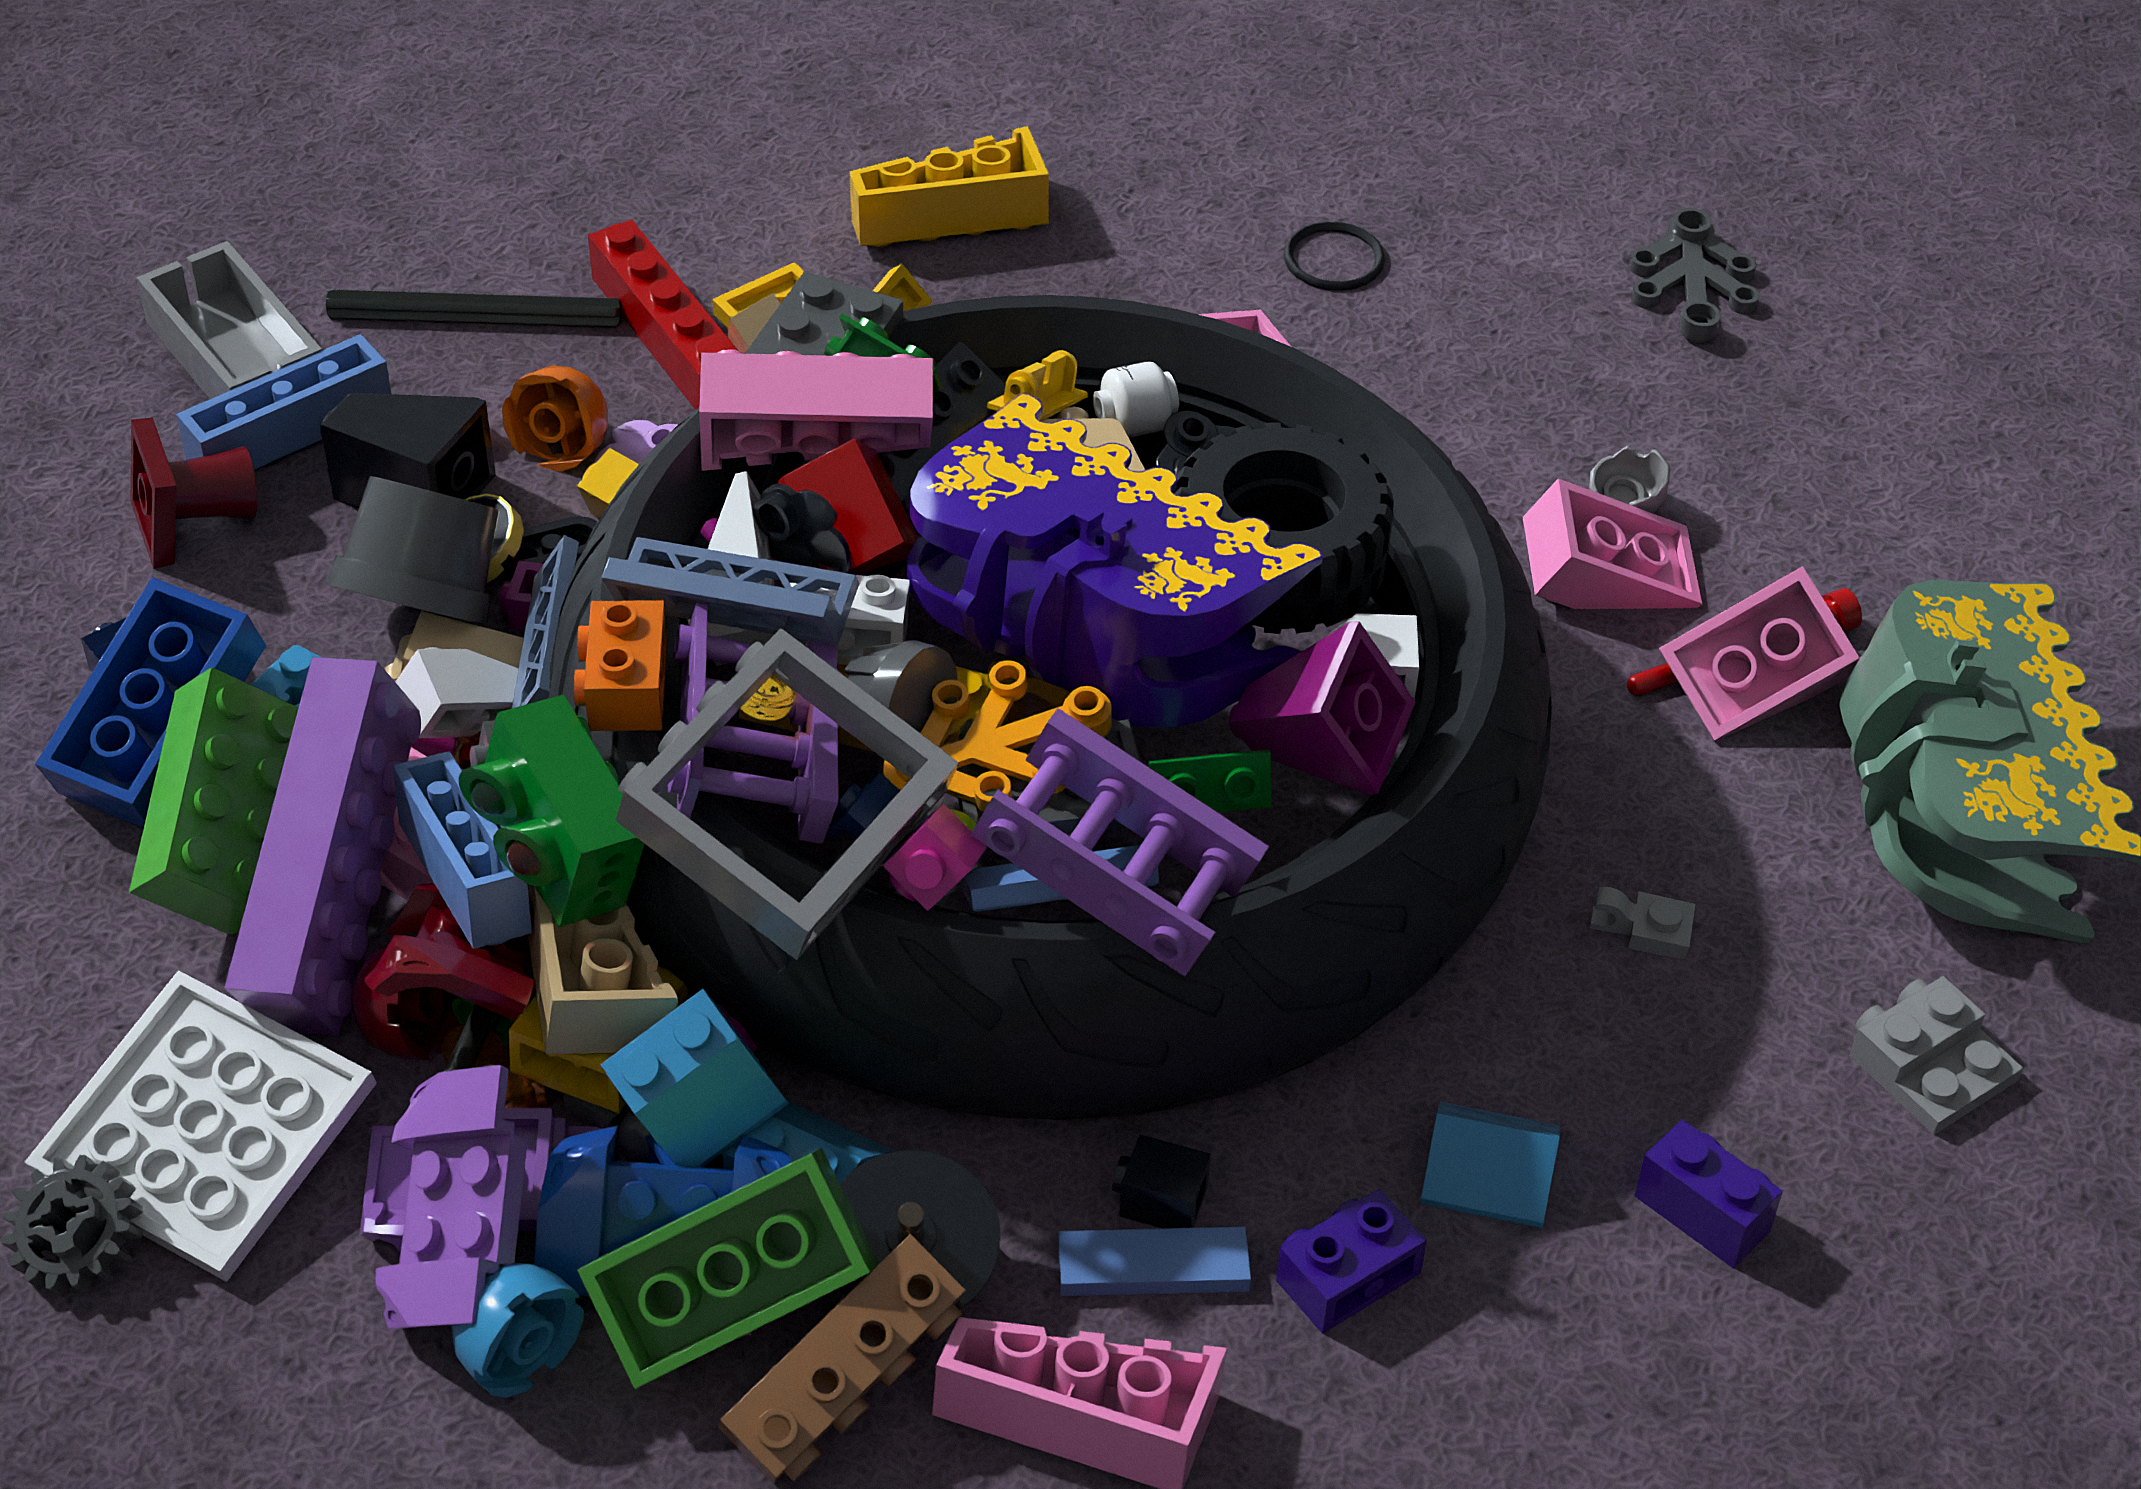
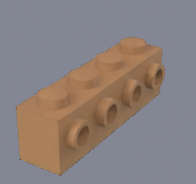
[718,1234,965,1484]

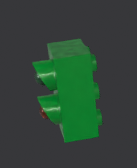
[459,694,645,927]

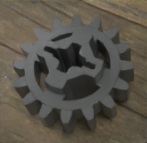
[1,1155,143,1296]

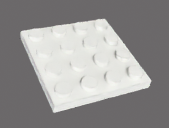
[25,970,377,1282]

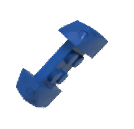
[534,1126,791,1296]

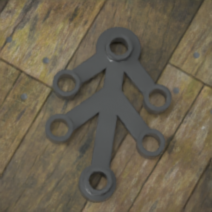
[1629,208,1760,343]

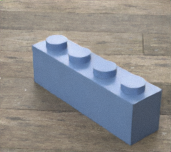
[176,334,391,470]
[392,751,532,949]

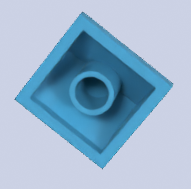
[1420,1102,1560,1228]

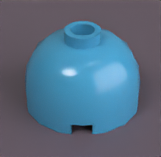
[452,1262,584,1398]

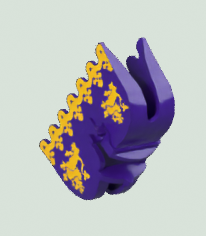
[905,393,1323,728]

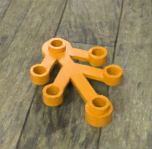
[883,660,1112,812]

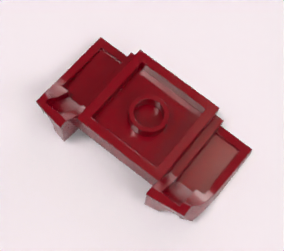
[364,883,535,1021]

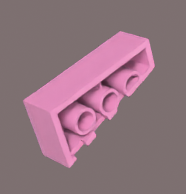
[699,350,933,471]
[932,1317,1227,1489]

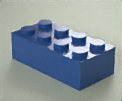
[35,577,266,829]

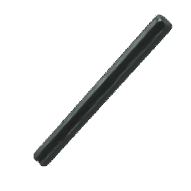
[325,289,622,328]

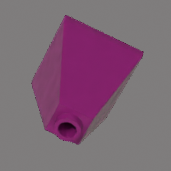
[1229,621,1416,795]

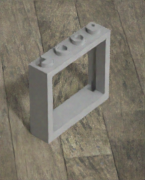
[615,628,959,960]

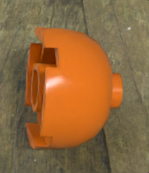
[502,365,609,472]

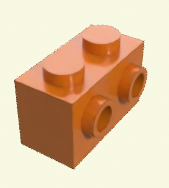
[574,600,668,731]

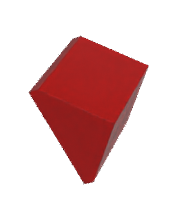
[778,438,918,575]

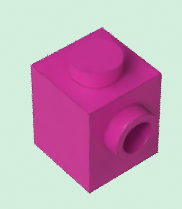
[883,803,987,911]

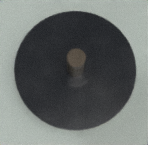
[838,1150,1000,1310]

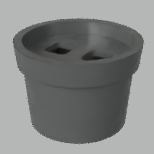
[325,476,499,625]

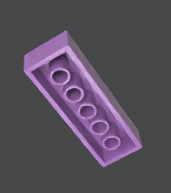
[224,657,421,1036]

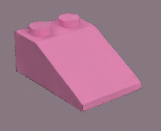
[1523,478,1702,609]
[1659,566,1860,742]

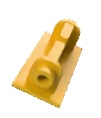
[987,350,1088,421]

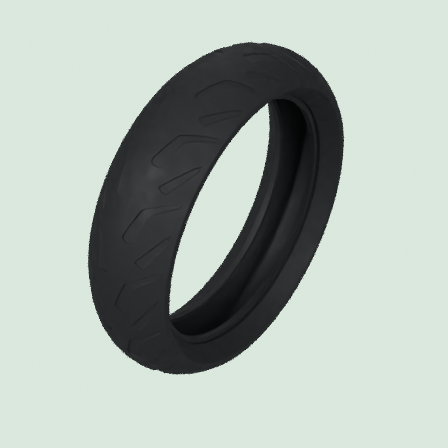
[549,295,1552,1120]

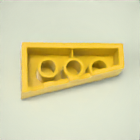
[850,126,1049,247]

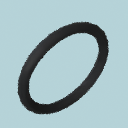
[1284,221,1385,291]

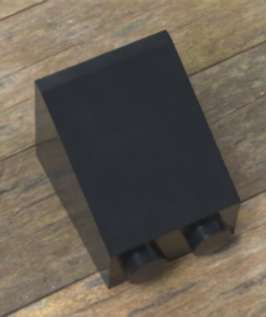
[320,393,496,509]

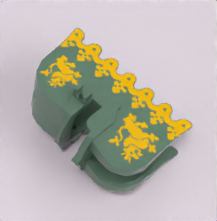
[1839,579,2141,943]

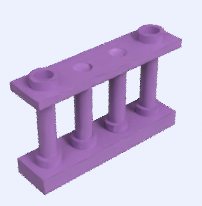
[668,602,838,844]
[971,708,1269,976]

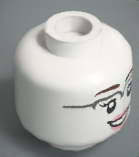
[1093,362,1179,438]

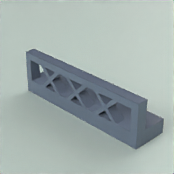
[512,535,579,708]
[601,537,859,646]

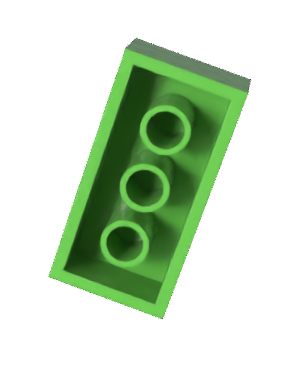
[129,667,299,934]
[577,1147,879,1389]

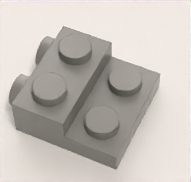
[1849,976,2023,1135]

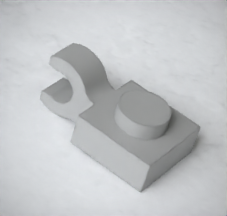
[1589,887,1695,959]

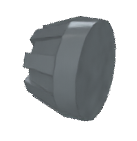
[845,640,958,733]

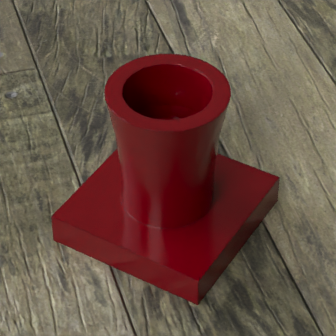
[130,417,257,569]

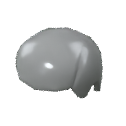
[1589,446,1670,514]

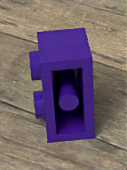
[1635,1119,1783,1269]
[1276,1188,1427,1334]

